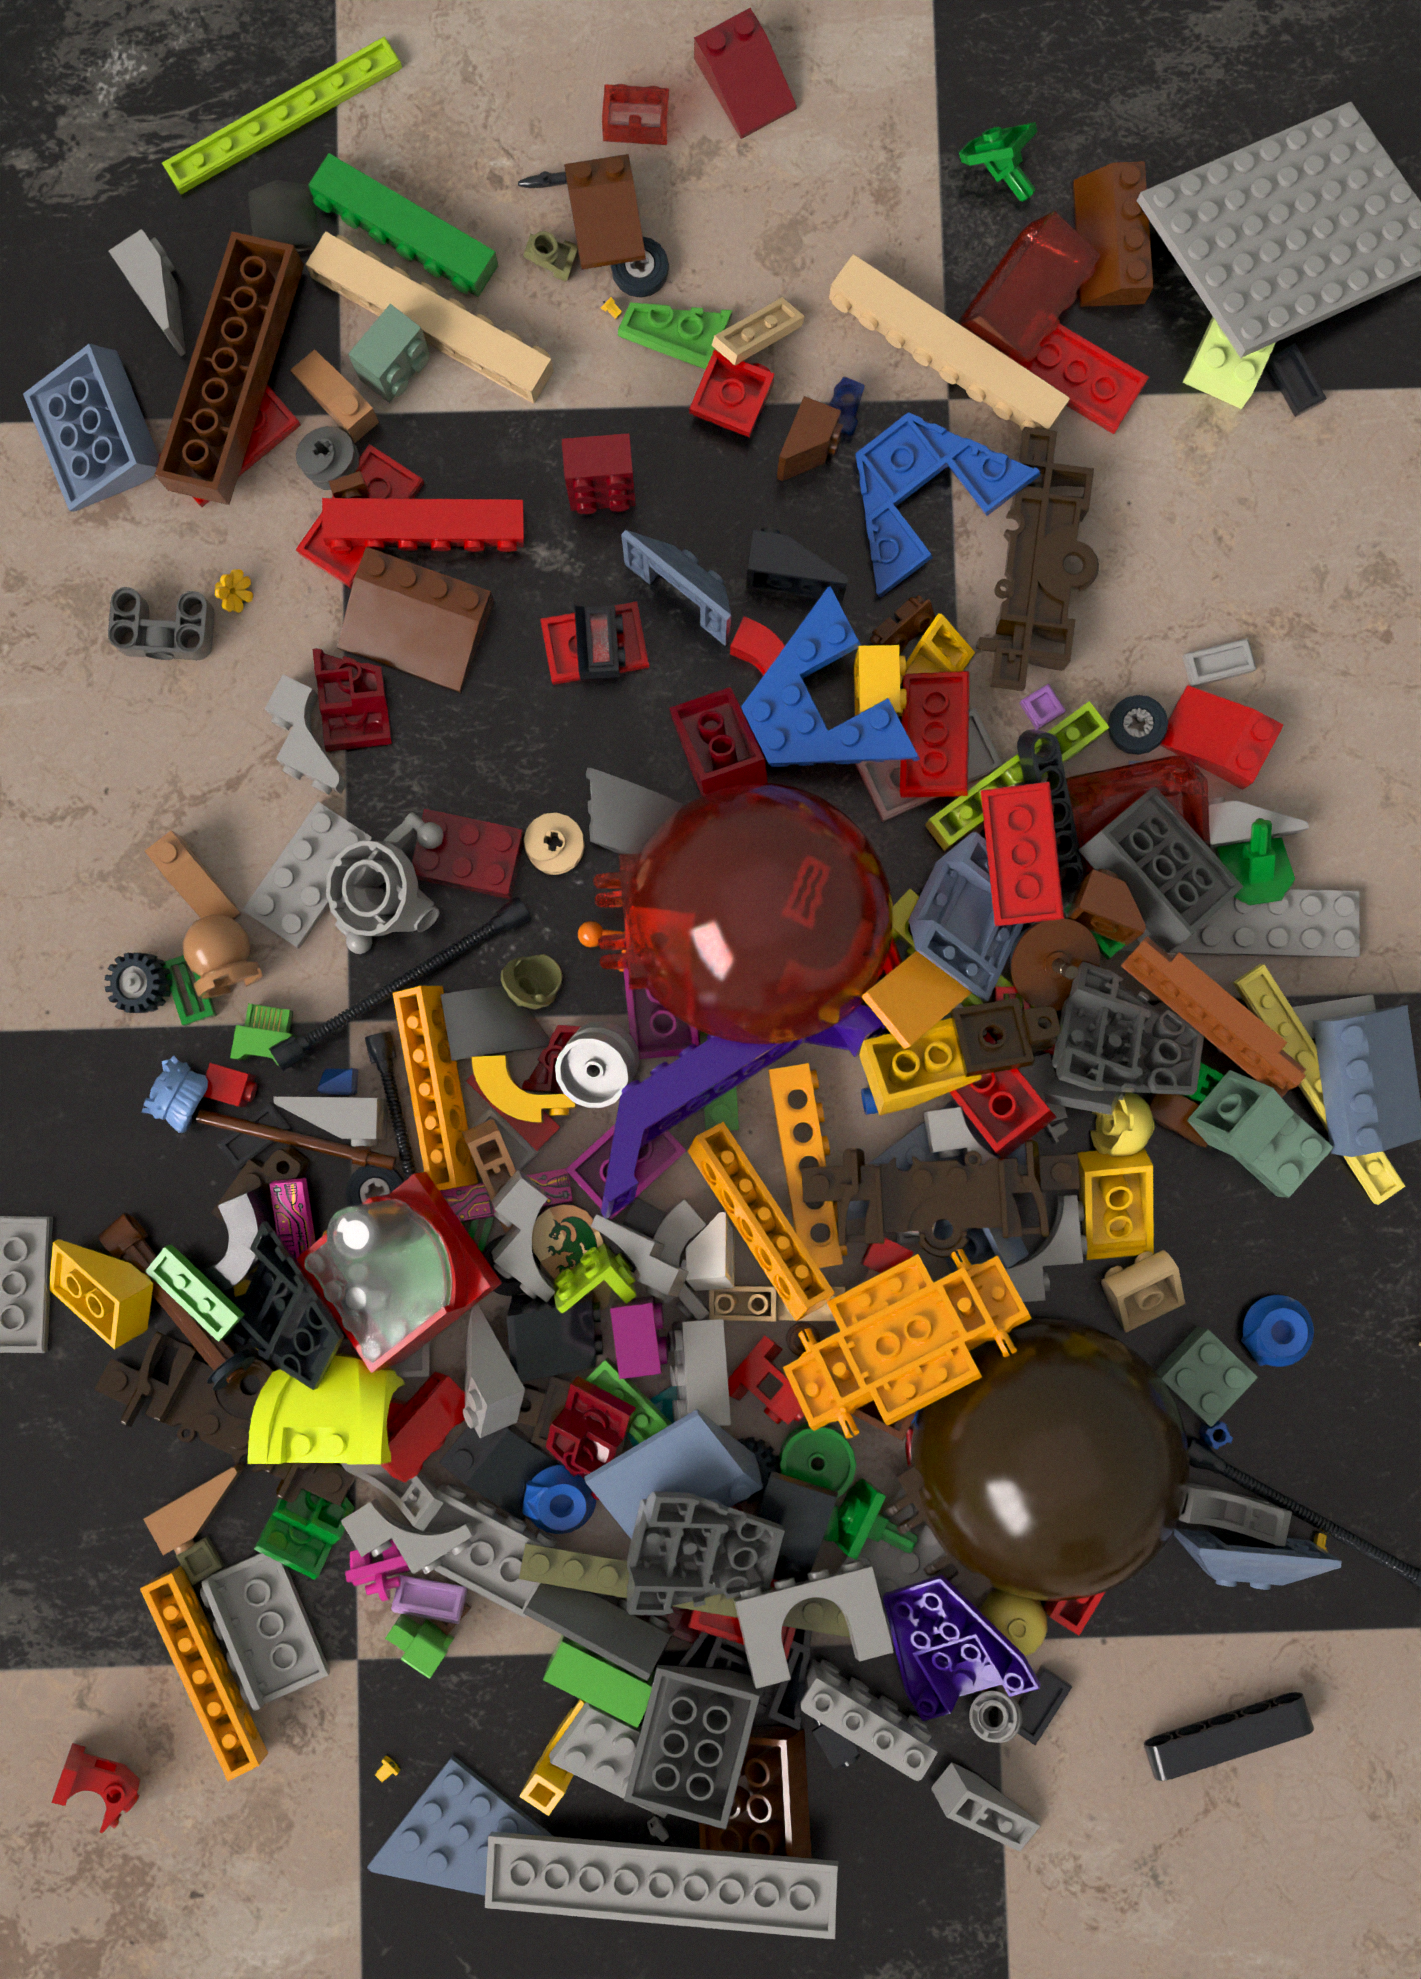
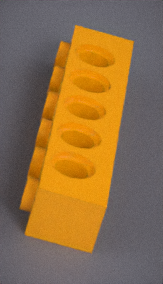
[393,986,478,1191]
[768,1063,848,1268]
[687,1121,835,1322]
[140,1565,268,1781]

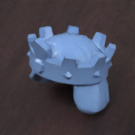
[142,1056,208,1133]

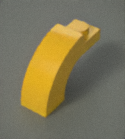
[471,1055,577,1123]
[519,1699,586,1816]

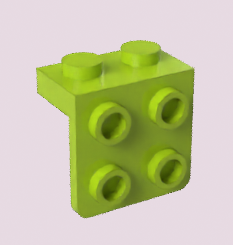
[553,1243,637,1313]

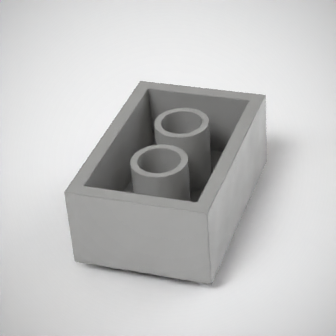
[668,1319,731,1426]

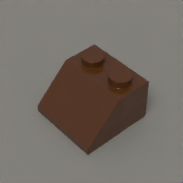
[777,396,844,481]
[1066,869,1146,946]

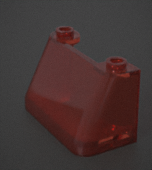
[1066,756,1210,878]

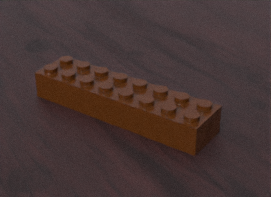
[155,232,304,505]

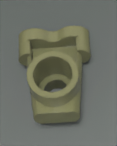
[523,231,578,282]

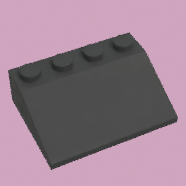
[1078,786,1243,953]
[624,1665,761,1829]

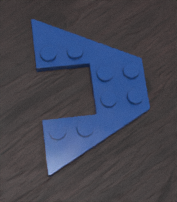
[855,412,1040,598]
[741,586,920,767]

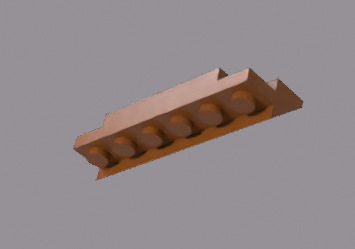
[1121,936,1306,1098]

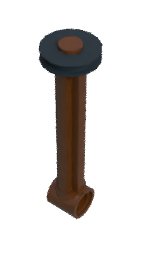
[98,1212,255,1391]

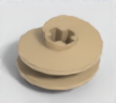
[524,813,585,875]

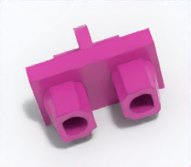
[345,1540,411,1602]

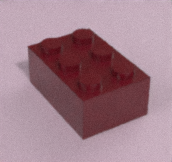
[562,433,636,514]
[412,809,525,900]

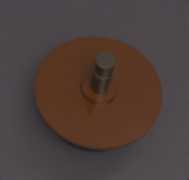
[1009,918,1100,1011]

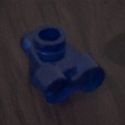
[828,377,865,436]

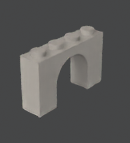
[734,1560,894,1689]

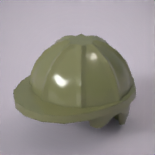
[501,954,563,1009]

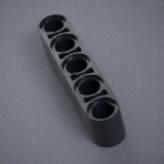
[1017,729,1084,892]
[1144,1692,1314,1781]

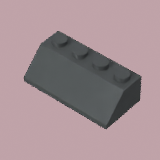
[523,1583,675,1681]

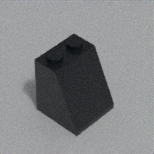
[507,1291,603,1382]

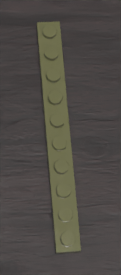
[519,1543,850,1638]

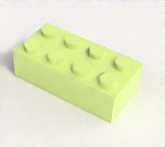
[1183,317,1276,409]

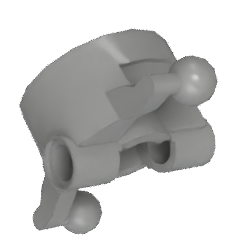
[326,812,444,954]

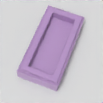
[391,1575,468,1624]

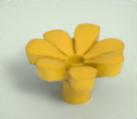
[215,569,253,613]

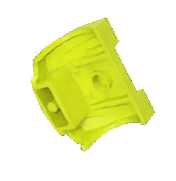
[248,1353,405,1464]

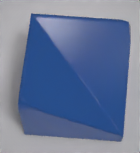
[318,1068,358,1095]

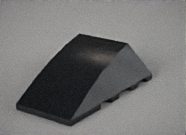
[229,1221,344,1390]
[678,1574,812,1730]

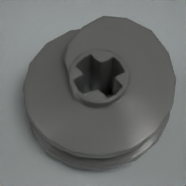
[296,426,360,490]

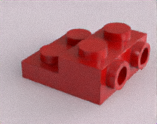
[689,350,775,438]

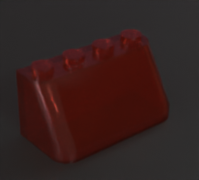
[958,211,1101,363]

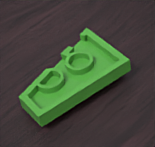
[618,302,732,370]

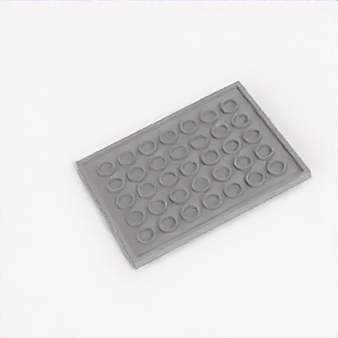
[1137,102,1421,358]

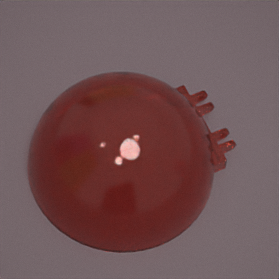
[593,782,894,1044]

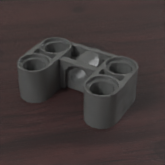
[108,587,215,661]

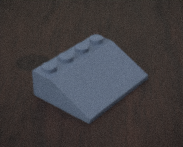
[23,344,160,512]
[1313,1005,1421,1157]
[585,1409,763,1539]

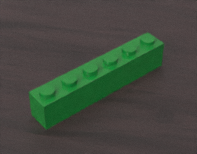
[308,153,499,297]

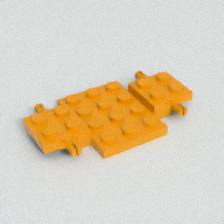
[783,1249,1032,1438]

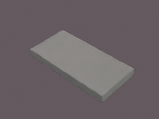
[855,707,1002,822]
[0,1216,53,1353]

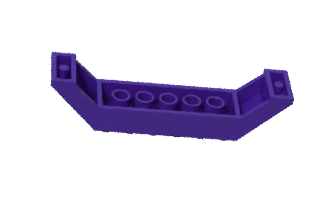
[601,988,887,1219]

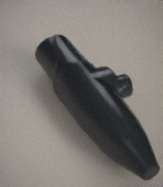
[518,171,567,188]

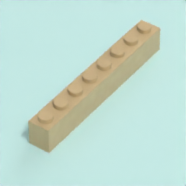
[306,231,554,404]
[829,254,1070,431]

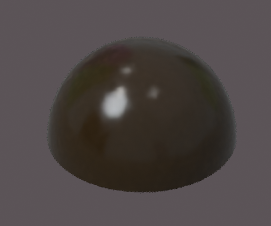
[884,1319,1189,1601]

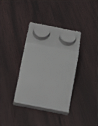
[109,229,186,357]
[274,1097,388,1146]
[463,1305,525,1438]

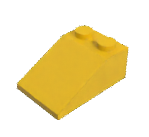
[859,1018,982,1116]
[1077,1148,1154,1260]
[49,1239,153,1349]

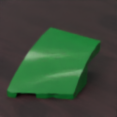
[254,1489,354,1580]

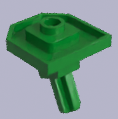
[959,122,1038,202]
[1215,818,1295,905]
[833,1478,918,1560]

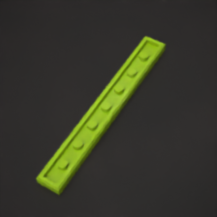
[162,36,402,194]

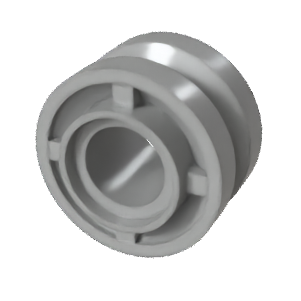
[969,1691,1023,1743]

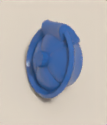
[1241,1295,1314,1367]
[522,1465,596,1534]

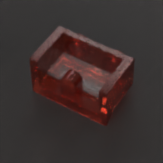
[602,84,669,145]

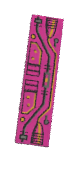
[440,1168,573,1223]
[269,1178,316,1258]

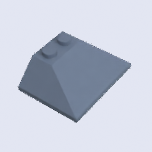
[621,530,731,646]
[909,832,1024,1001]
[1174,1528,1341,1590]

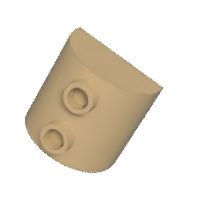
[1101,1250,1185,1333]

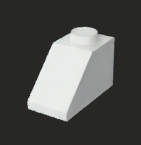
[681,1212,735,1291]

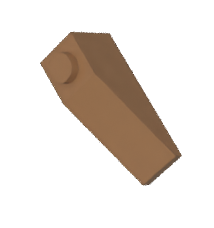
[290,349,379,443]
[145,831,241,920]
[462,1119,516,1233]
[143,1461,245,1555]

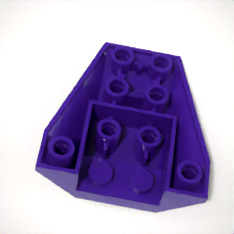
[883,1575,1041,1721]

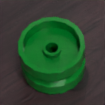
[779,1422,856,1498]

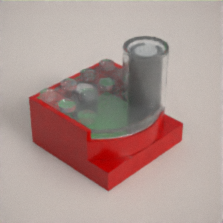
[296,1172,502,1373]

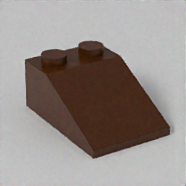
[564,154,646,270]

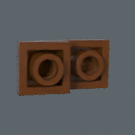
[1147,1093,1208,1148]

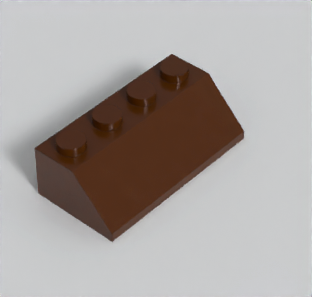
[1073,161,1153,307]

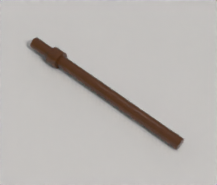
[197,1109,396,1170]

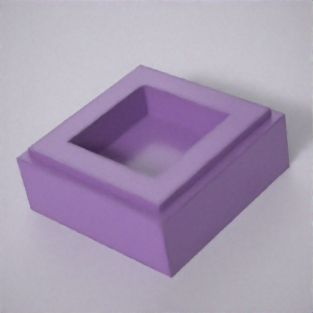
[1019,684,1066,730]

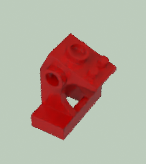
[728,1335,805,1425]
[51,1743,141,1833]

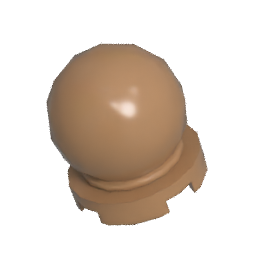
[182,914,263,999]

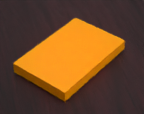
[861,951,972,1050]

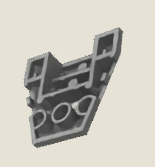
[1052,962,1204,1095]
[627,1491,785,1615]

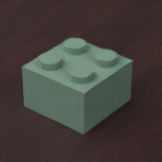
[348,304,430,403]
[1187,1070,1294,1165]
[1234,1109,1334,1198]
[1155,1326,1258,1427]

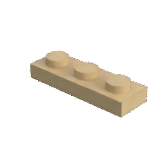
[712,297,805,365]

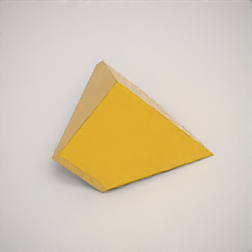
[902,613,975,678]

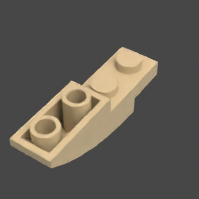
[709,1285,847,1321]

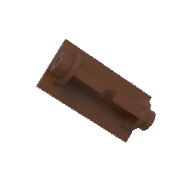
[869,595,935,653]

